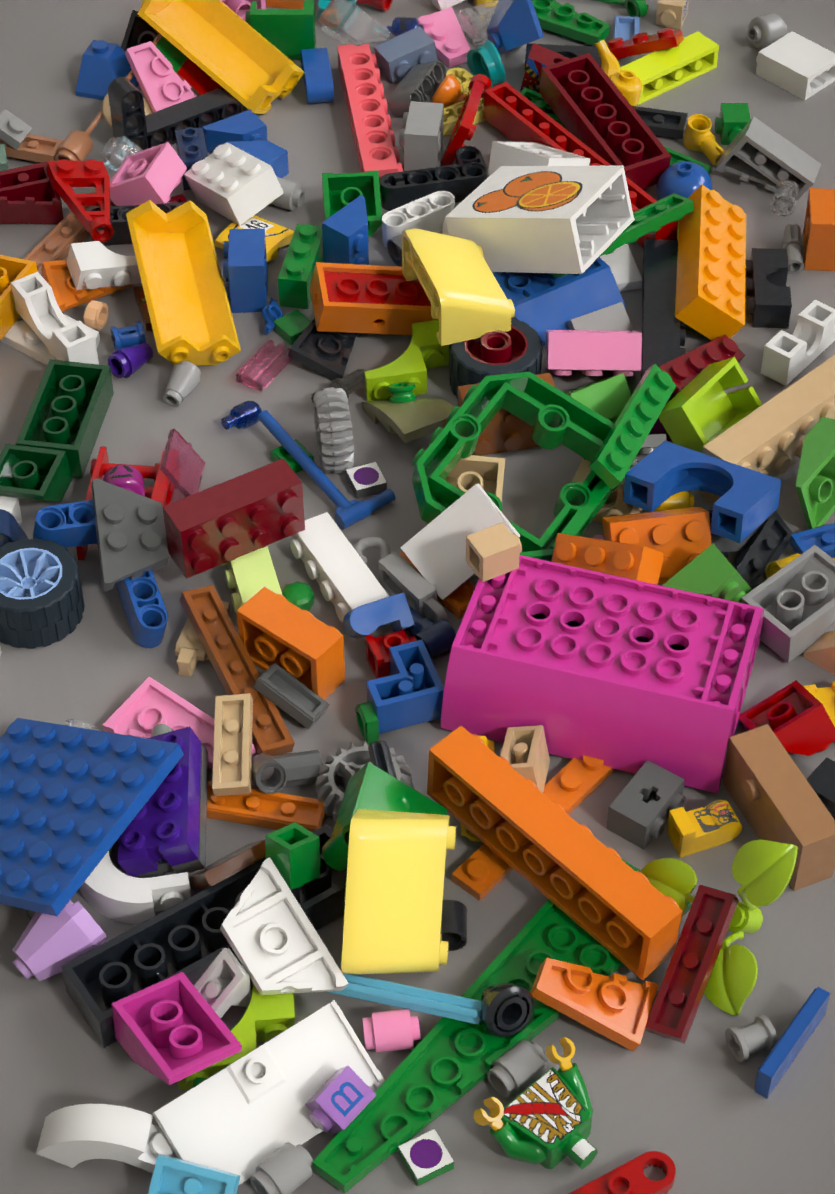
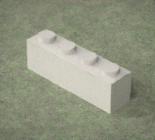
[290,512,389,622]

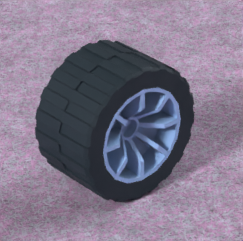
[0,538,85,649]

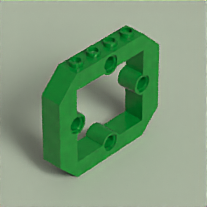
[412,372,618,562]

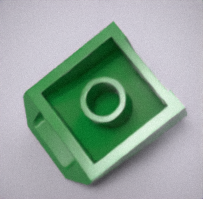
[322,171,382,237]

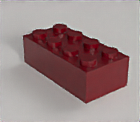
[163,459,305,579]

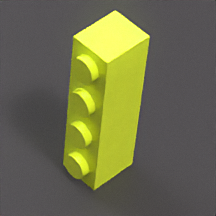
[620,31,719,105]

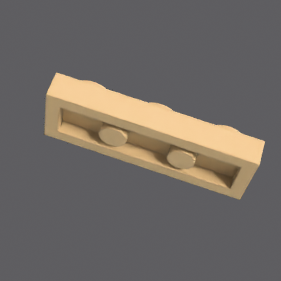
[212,693,253,796]

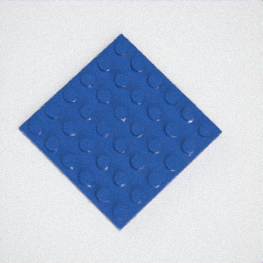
[0,718,184,916]

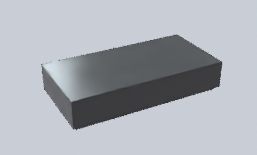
[253,663,330,729]

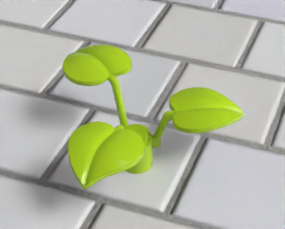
[640,840,798,1015]

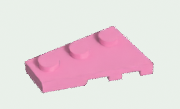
[408,7,471,68]
[125,41,197,113]

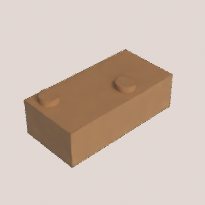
[722,724,835,891]

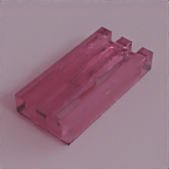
[236,339,293,392]

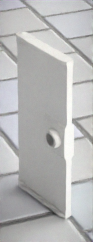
[153,1001,385,1185]

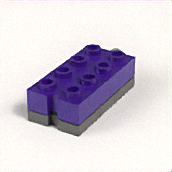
[118,724,208,878]

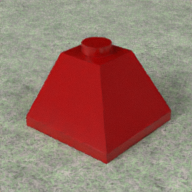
[738,680,835,756]

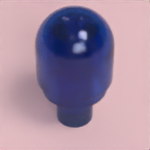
[221,401,262,430]

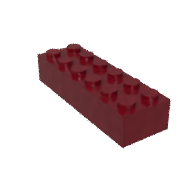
[539,53,671,189]

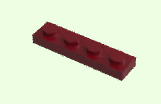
[659,334,746,397]
[645,885,739,1044]

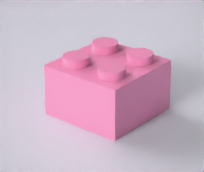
[110,142,187,206]

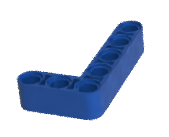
[33,500,168,648]

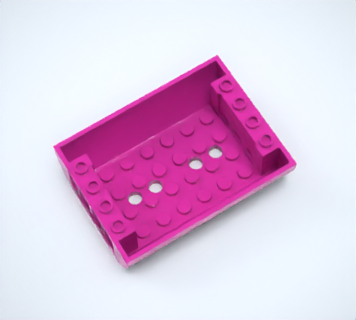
[441,555,764,793]

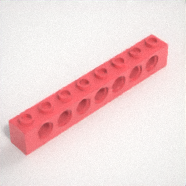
[337,43,403,184]

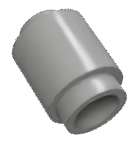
[270,176,305,211]
[487,1040,548,1098]
[250,1142,313,1194]

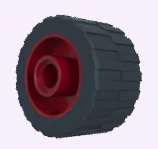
[449,317,542,399]

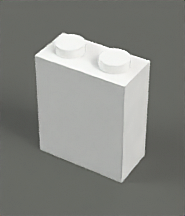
[756,31,835,101]

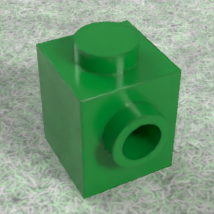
[715,103,751,145]
[265,822,320,890]

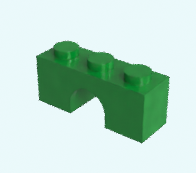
[278,224,324,309]

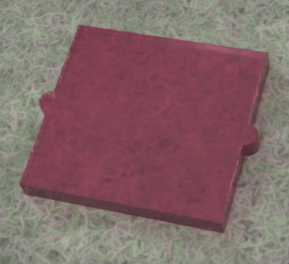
[160,428,205,497]

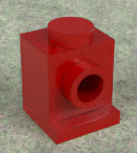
[365,630,417,679]

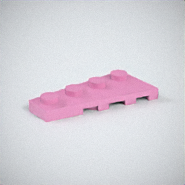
[102,677,256,770]

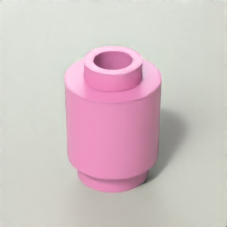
[362,1009,421,1053]

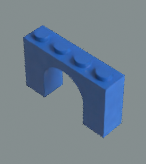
[623,441,781,543]

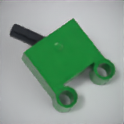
[322,740,448,871]

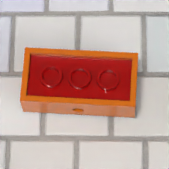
[310,262,439,335]

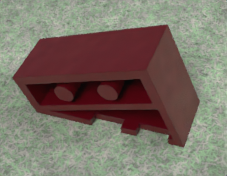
[0,162,64,225]

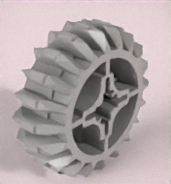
[313,387,354,474]
[316,740,414,823]

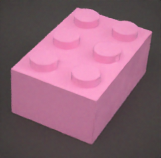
[545,330,642,376]

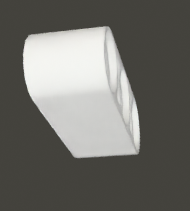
[382,191,455,247]

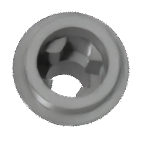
[163,361,201,407]

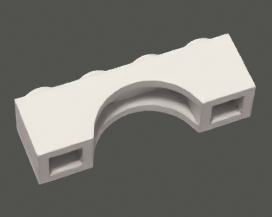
[66,241,142,290]
[11,272,99,364]

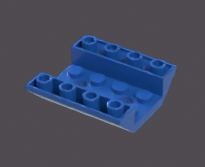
[492,257,626,346]

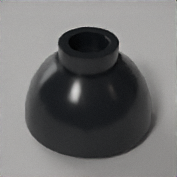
[481,983,534,1038]

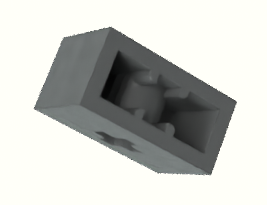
[606,760,686,849]

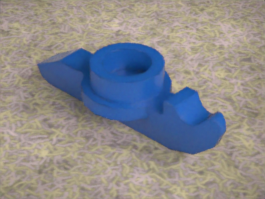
[262,298,283,336]

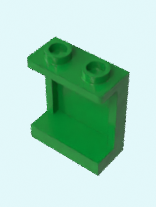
[245,0,316,60]

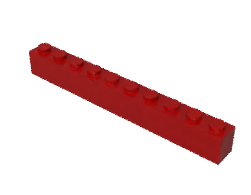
[484,82,679,248]

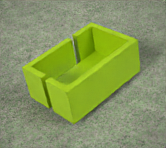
[658,357,763,453]

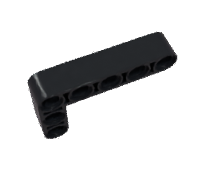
[108,77,243,155]

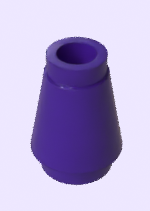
[108,343,153,378]

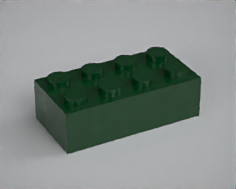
[16,359,114,478]

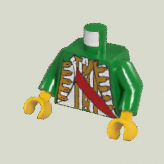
[474,1037,598,1169]

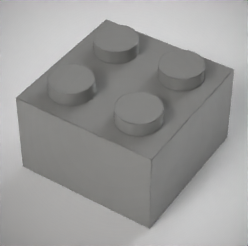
[399,101,444,171]

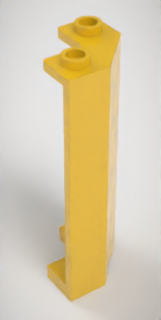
[137,0,304,114]
[126,200,241,366]

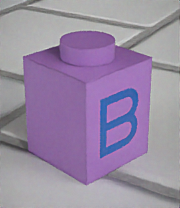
[305,1065,376,1134]

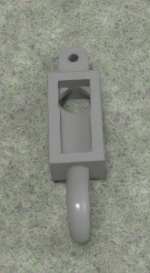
[354,536,448,622]

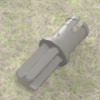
[782,223,805,274]

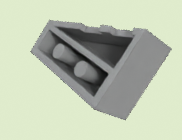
[715,117,821,201]

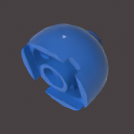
[657,161,713,201]

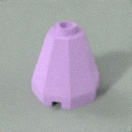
[12,900,109,981]

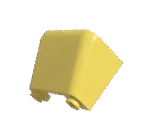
[402,228,515,346]
[341,809,456,974]

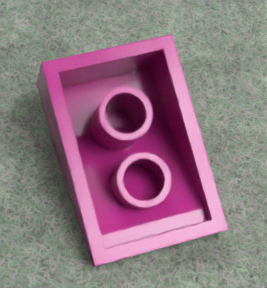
[112,972,242,1085]

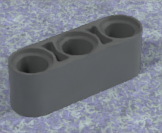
[388,61,447,117]

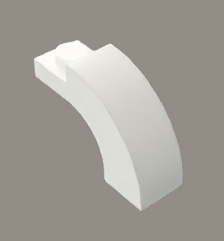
[79,851,191,925]
[36,1104,178,1173]

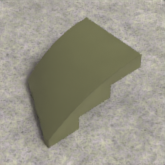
[362,398,454,443]

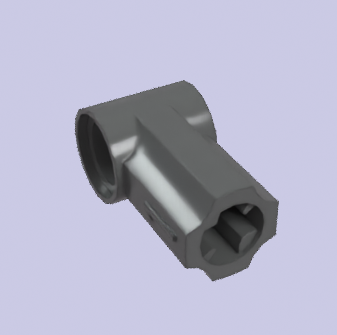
[251,750,323,794]

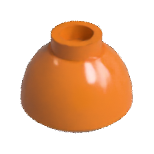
[431,74,466,108]

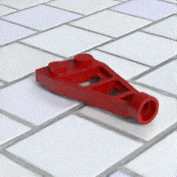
[440,74,492,166]
[46,159,114,242]

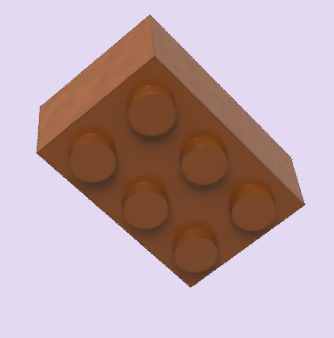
[458,373,556,456]

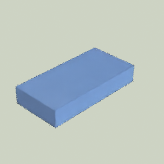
[613,16,640,41]

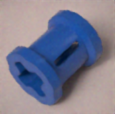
[110,321,146,350]

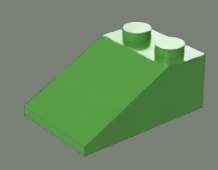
[795,417,835,530]

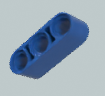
[301,48,334,104]

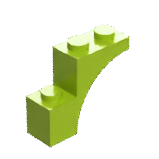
[364,320,449,401]
[178,984,296,1090]

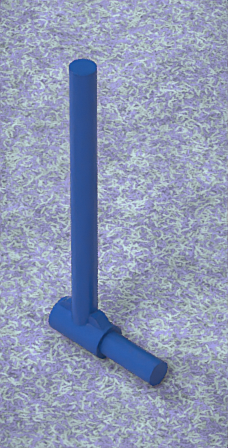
[258,410,395,530]

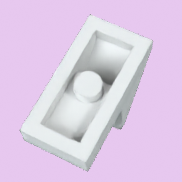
[194,948,251,1019]

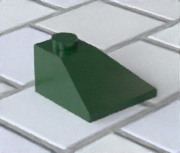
[0,444,72,501]

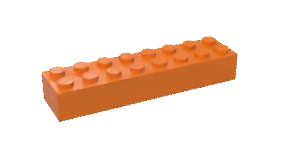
[427,726,683,980]

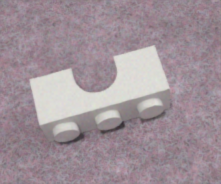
[761,300,835,386]

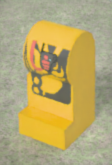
[667,800,742,858]

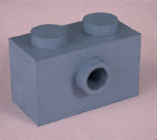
[374,26,438,84]

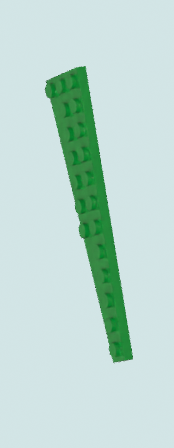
[312,859,691,1193]

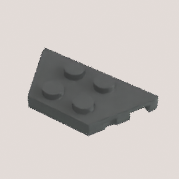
[91,479,169,591]

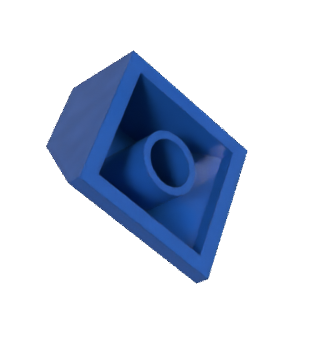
[487,0,544,54]
[75,40,139,101]

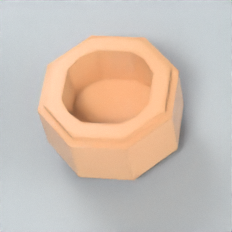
[83,300,109,330]

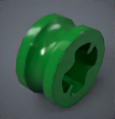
[387,382,417,403]

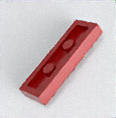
[607,27,684,59]

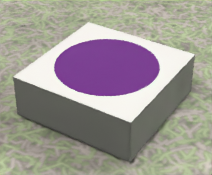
[346,462,387,498]

